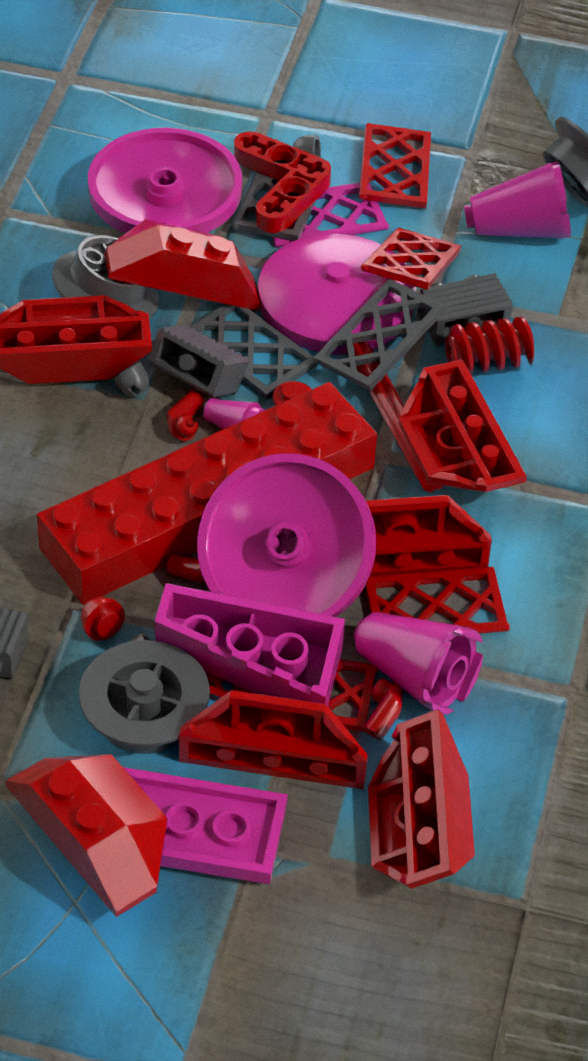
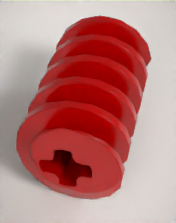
[445,316,534,374]

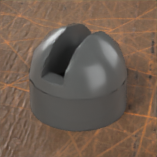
[293,135,321,157]
[113,362,149,397]

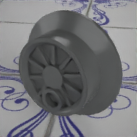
[543,117,588,208]
[52,235,159,319]
[79,640,210,754]

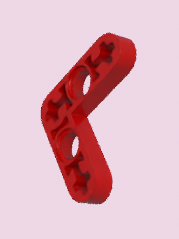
[234,132,331,233]

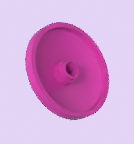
[88,128,242,234]
[258,234,416,354]
[197,453,376,617]

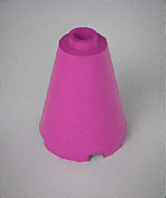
[464,162,571,239]
[354,612,483,715]

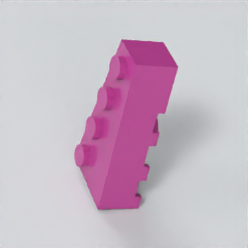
[155,583,345,706]

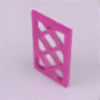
[259,182,389,248]

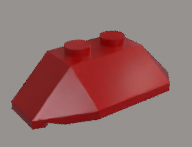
[104,219,261,311]
[0,295,152,384]
[398,359,527,492]
[366,495,492,577]
[179,690,368,790]
[368,709,475,889]
[5,754,168,917]

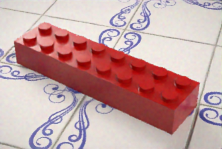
[37,381,377,605]

